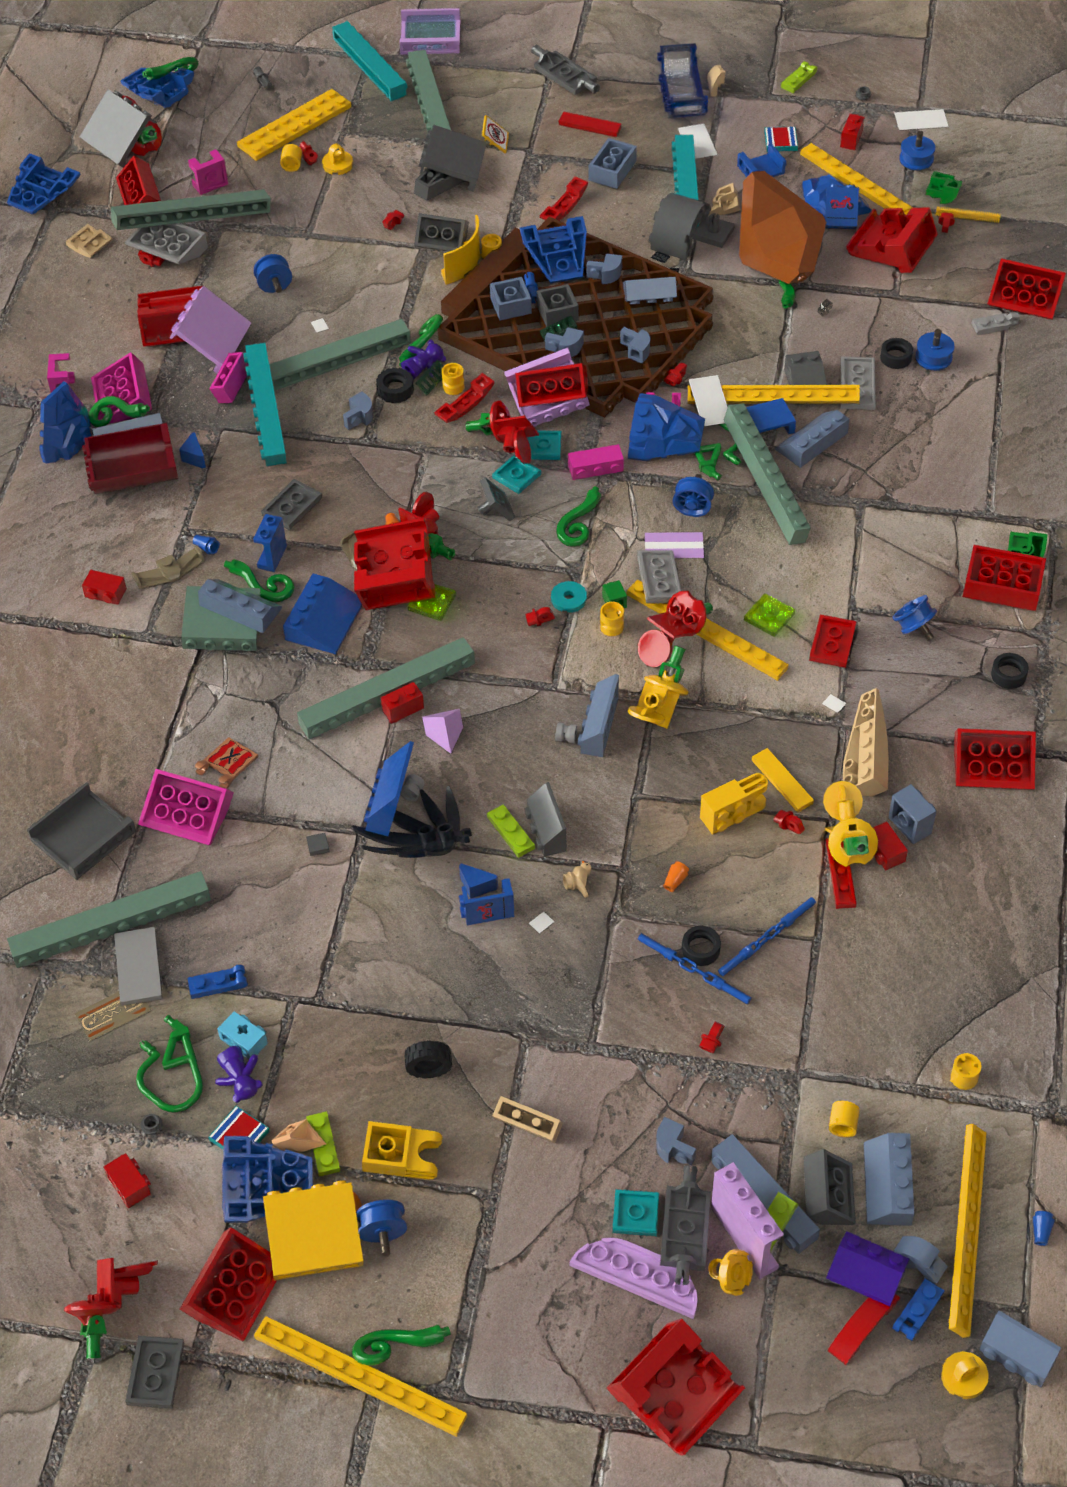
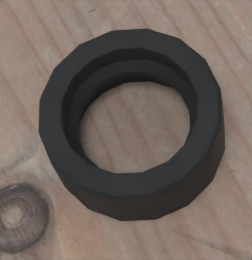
[880,338,913,369]
[991,653,1029,689]
[682,925,721,966]

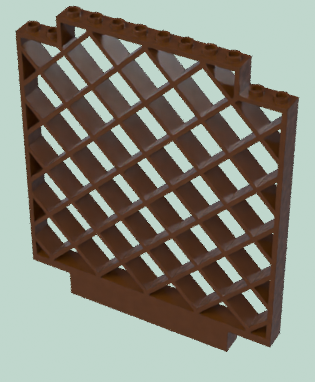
[438,217,714,418]

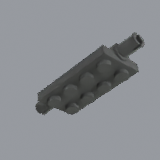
[531,45,600,95]
[660,1165,711,1285]

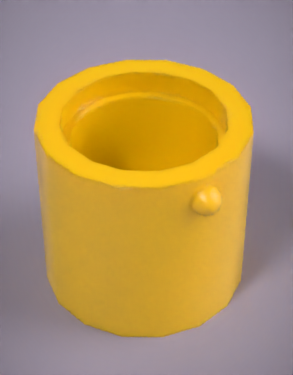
[280,144,302,172]
[480,234,502,259]
[950,1053,982,1090]
[829,1101,860,1137]

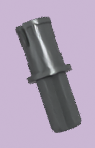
[253,67,272,90]

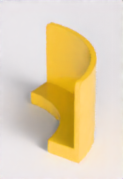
[441,215,481,285]

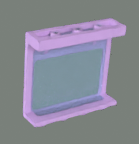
[400,8,460,55]

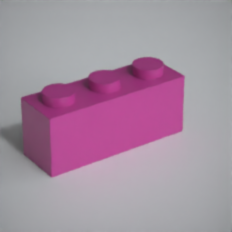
[209,352,249,403]
[568,444,624,480]

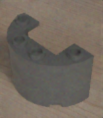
[648,193,711,260]

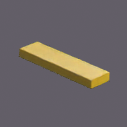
[752,748,814,812]

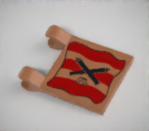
[195,737,258,789]

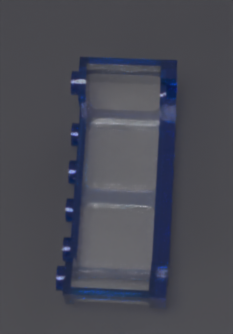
[657,43,708,118]

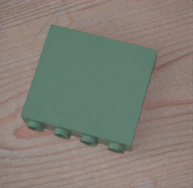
[181,586,261,651]

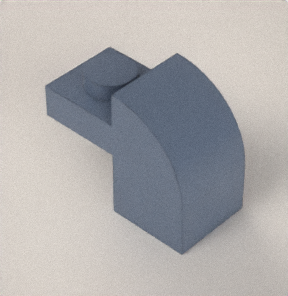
[587,254,622,284]
[620,327,650,363]
[545,328,584,357]
[343,391,373,430]
[656,1117,696,1166]
[893,1236,948,1284]

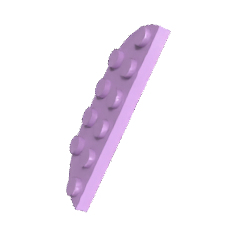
[569,1238,697,1319]

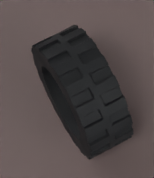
[376,367,414,403]
[405,1040,452,1079]

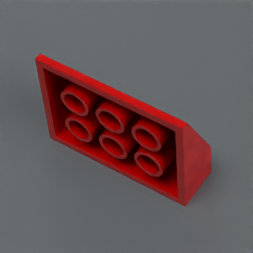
[987,258,1066,320]
[963,545,1046,611]
[954,728,1036,790]
[179,1227,277,1341]

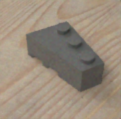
[414,168,465,201]

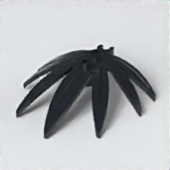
[352,786,472,858]

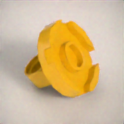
[322,143,353,175]
[708,1249,753,1296]
[941,1351,989,1399]

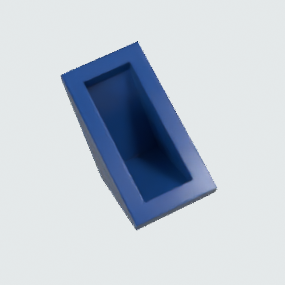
[179,432,206,469]
[459,863,498,899]

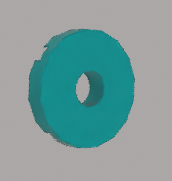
[551,581,587,613]

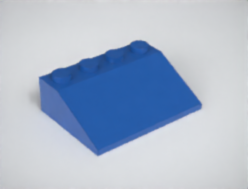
[283,573,362,654]
[364,741,414,836]

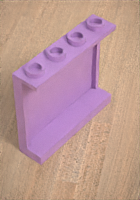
[170,286,251,374]
[504,348,590,427]
[711,1162,784,1279]

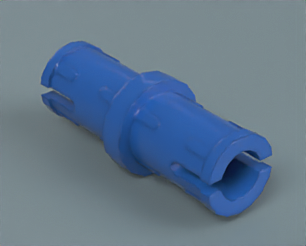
[524,272,538,303]

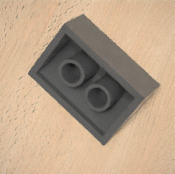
[414,213,469,251]
[524,782,567,857]
[804,1149,856,1225]

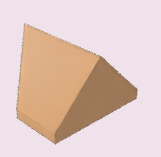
[271,1119,326,1153]

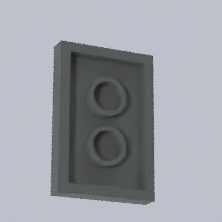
[261,479,322,530]
[125,1336,185,1409]

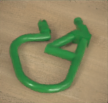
[695,423,741,481]
[136,1015,203,1112]

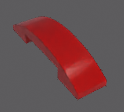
[540,176,588,221]
[434,373,495,423]
[828,1294,900,1365]

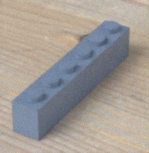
[711,1134,820,1254]

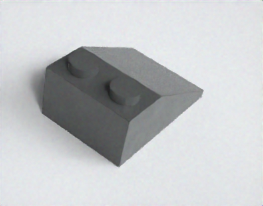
[784,351,827,405]

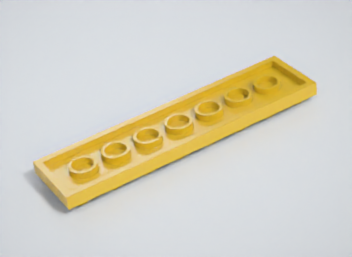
[237,89,351,161]

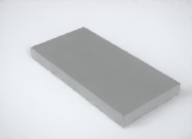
[841,356,876,410]
[637,550,682,603]
[114,927,163,1006]

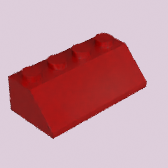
[116,156,161,205]
[515,363,588,407]

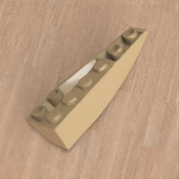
[843,688,889,797]

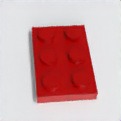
[809,614,857,668]

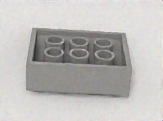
[125,223,208,264]

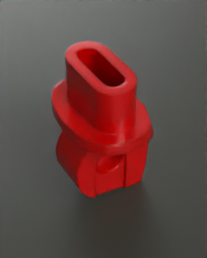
[300,141,318,166]
[382,210,404,230]
[938,212,955,233]
[138,250,164,267]
[664,362,687,387]
[525,607,555,626]
[773,810,805,834]
[699,1021,724,1054]

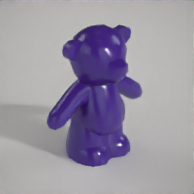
[401,340,446,380]
[215,1046,263,1103]

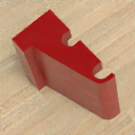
[846,207,938,273]
[137,285,203,347]
[354,518,435,610]
[606,1318,745,1456]

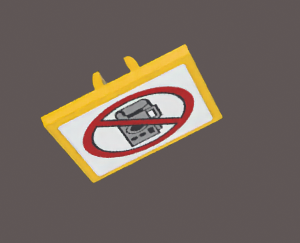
[482,115,509,153]

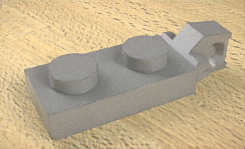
[971,312,1020,335]

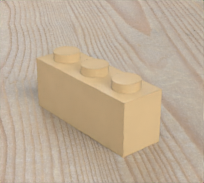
[492,1096,563,1143]

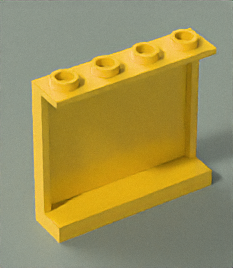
[263,1180,363,1280]

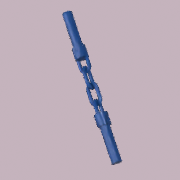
[718,897,816,976]
[638,933,751,1005]

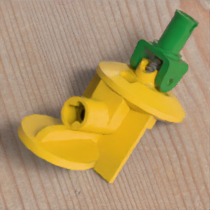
[627,645,689,729]
[823,781,878,867]

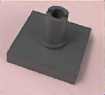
[693,213,735,248]
[477,477,515,521]

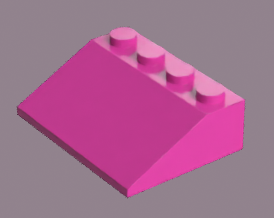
[91,352,152,424]
[138,769,234,846]

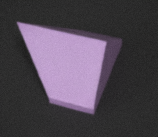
[422,709,463,753]

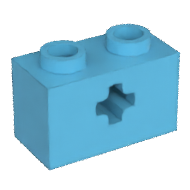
[217,1011,268,1059]

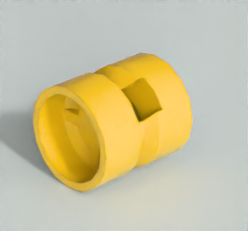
[442,363,465,395]
[600,602,624,636]

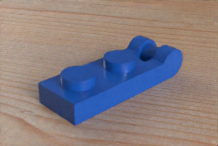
[188,965,248,999]
[892,1279,944,1341]

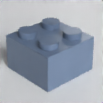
[490,277,532,320]
[888,784,936,844]

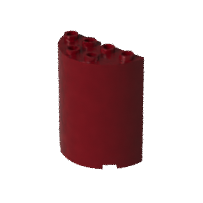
[82,423,178,495]

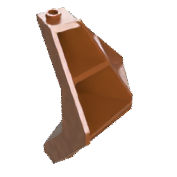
[739,171,826,284]

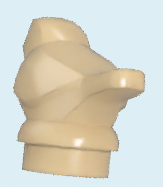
[563,861,591,898]

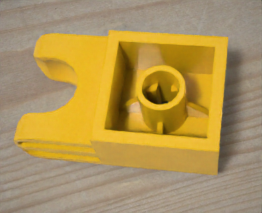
[700,773,768,835]
[362,1121,443,1180]

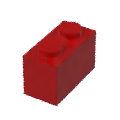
[840,114,865,150]
[82,570,127,605]
[381,682,424,724]
[873,821,908,871]
[103,1153,151,1209]

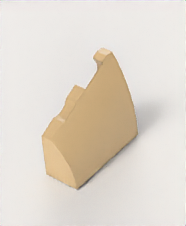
[707,65,725,97]
[709,183,741,215]

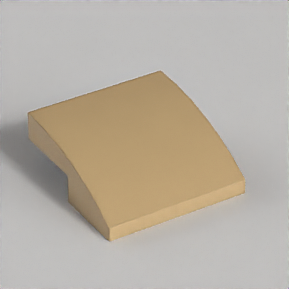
[66,224,112,258]

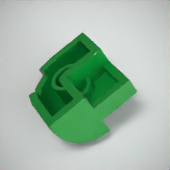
[925,171,962,204]
[1007,532,1048,557]

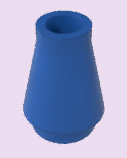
[193,535,220,554]
[1032,1211,1055,1246]

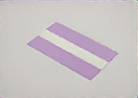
[645,532,704,558]

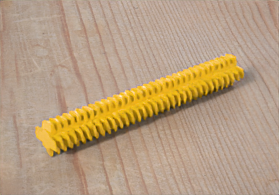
[936,206,1001,223]

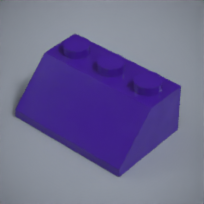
[826,1231,909,1306]

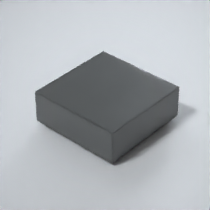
[306,833,330,856]

